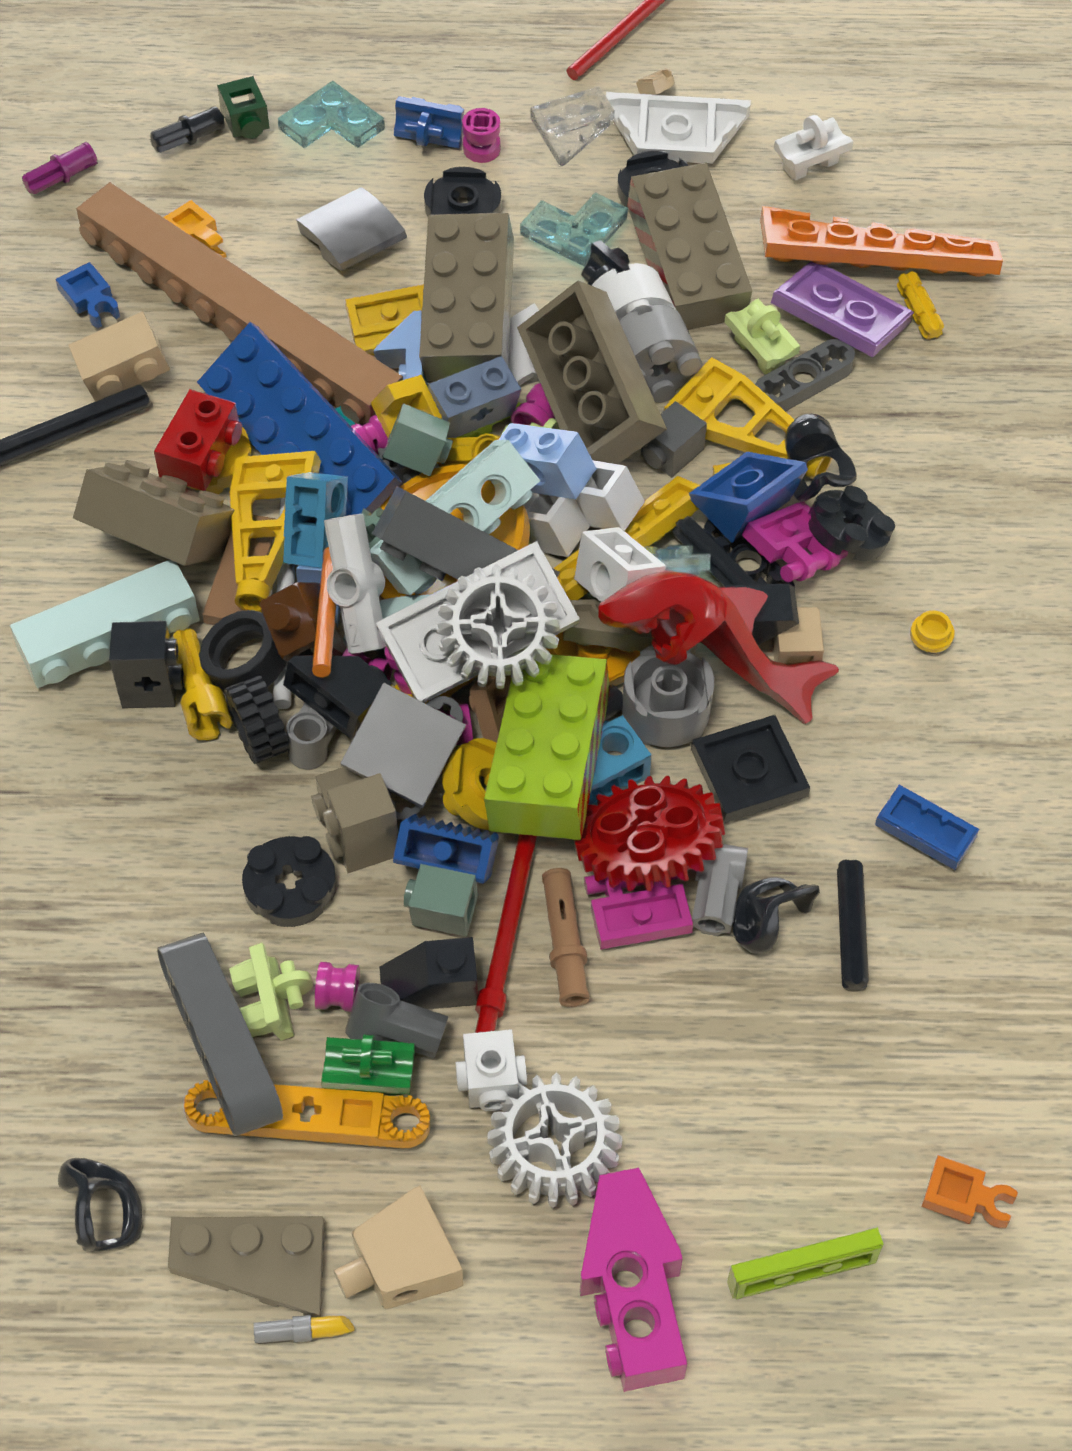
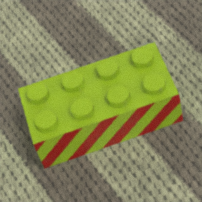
[484,654,610,840]

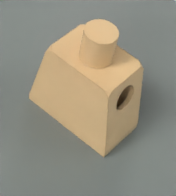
[333,1185,463,1309]

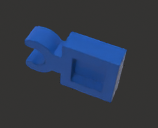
[55,262,120,328]

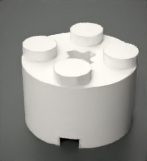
[592,263,675,320]

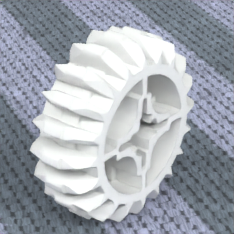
[436,564,561,689]
[487,1072,622,1209]

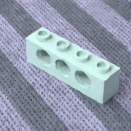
[370,440,540,595]

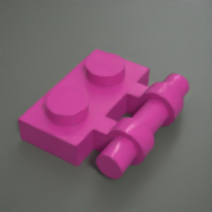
[742,501,848,582]
[584,875,693,950]

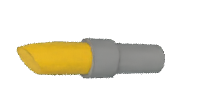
[254,1315,355,1343]

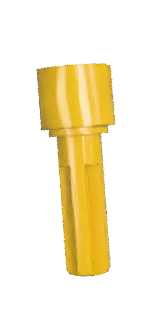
[173,628,232,740]

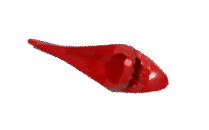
[598,570,839,724]

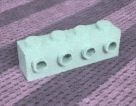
[10,560,200,689]

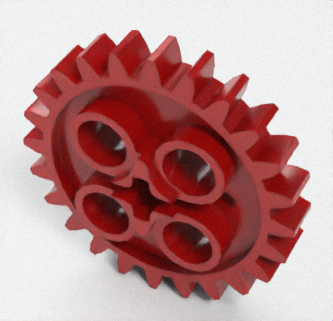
[575,776,725,891]

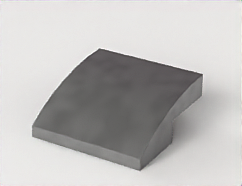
[296,187,407,271]

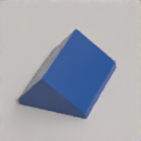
[689,452,808,543]

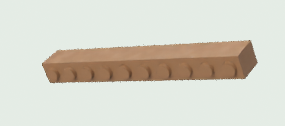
[76,182,403,425]

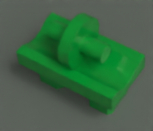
[321,1034,415,1095]

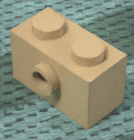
[69,311,170,401]

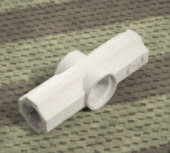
[324,514,386,654]

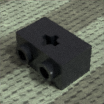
[109,621,184,709]

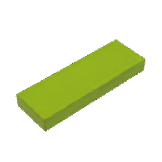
[727,1227,884,1300]

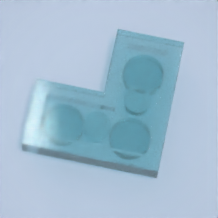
[278,80,385,148]
[520,192,628,267]
[643,545,710,576]

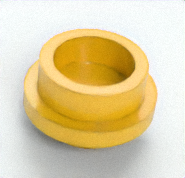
[910,610,955,653]

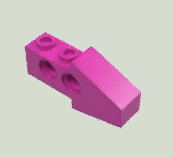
[580,1167,687,1392]

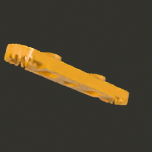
[184,1080,430,1148]

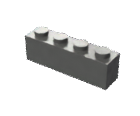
[372,486,560,581]

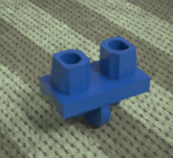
[394,96,464,148]

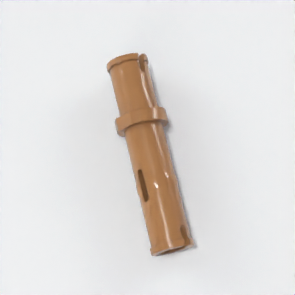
[542,868,590,1007]

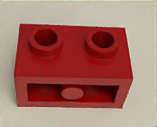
[154,389,242,491]

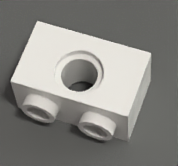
[574,527,666,602]

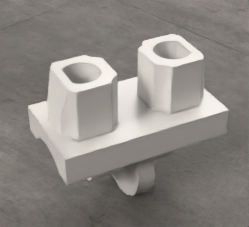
[774,115,853,180]

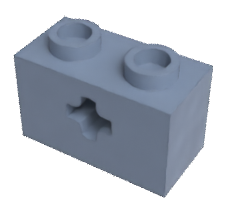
[428,356,521,438]

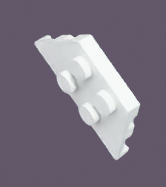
[606,92,751,164]

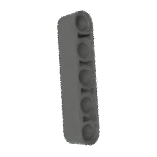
[157,932,283,1136]

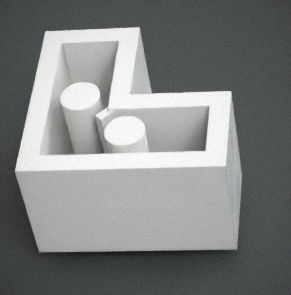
[524,460,645,557]

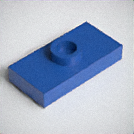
[875,784,980,870]

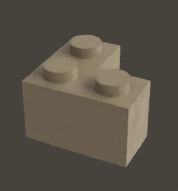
[311,767,398,874]

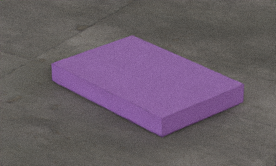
[771,261,914,358]

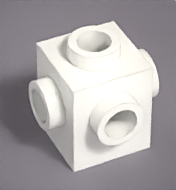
[456,1029,527,1111]

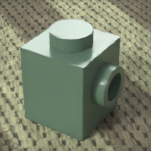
[383,403,453,476]
[404,864,479,937]

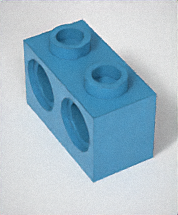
[283,472,348,568]
[588,715,652,805]

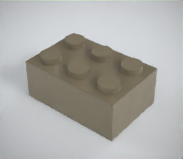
[73,460,234,566]

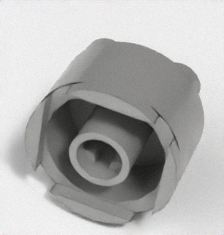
[619,305,702,403]
[622,644,714,747]

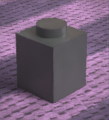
[641,401,707,478]

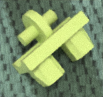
[725,298,800,375]
[229,943,313,1041]

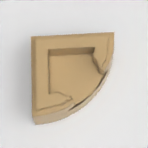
[636,68,675,95]

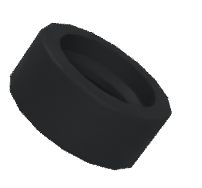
[199,610,287,693]

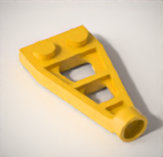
[664,357,832,479]
[229,451,321,612]

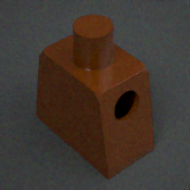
[260,582,346,662]

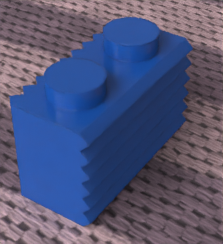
[393,813,499,884]

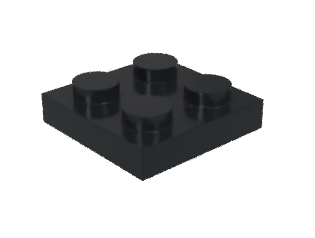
[691,715,810,823]

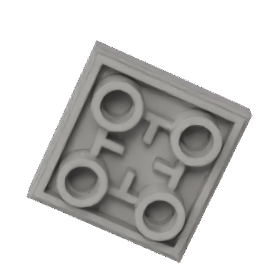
[340,683,466,808]

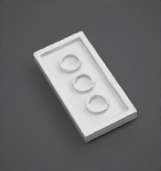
[376,541,580,703]

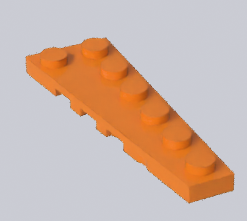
[760,206,1003,277]

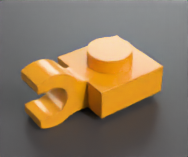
[163,200,226,258]

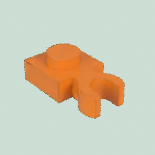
[921,1155,1018,1228]

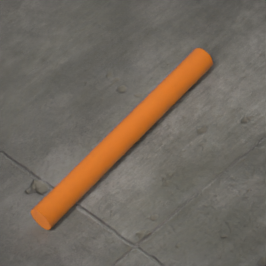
[312,547,336,678]

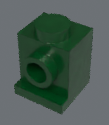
[217,76,270,139]

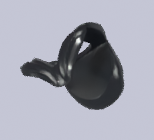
[785,413,857,502]
[732,877,820,954]
[58,1158,142,1251]

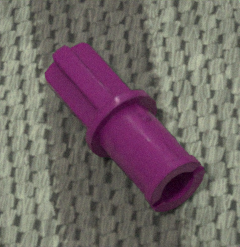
[22,142,98,194]

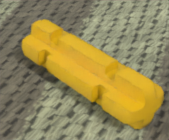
[897,271,944,340]

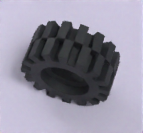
[224,675,289,764]

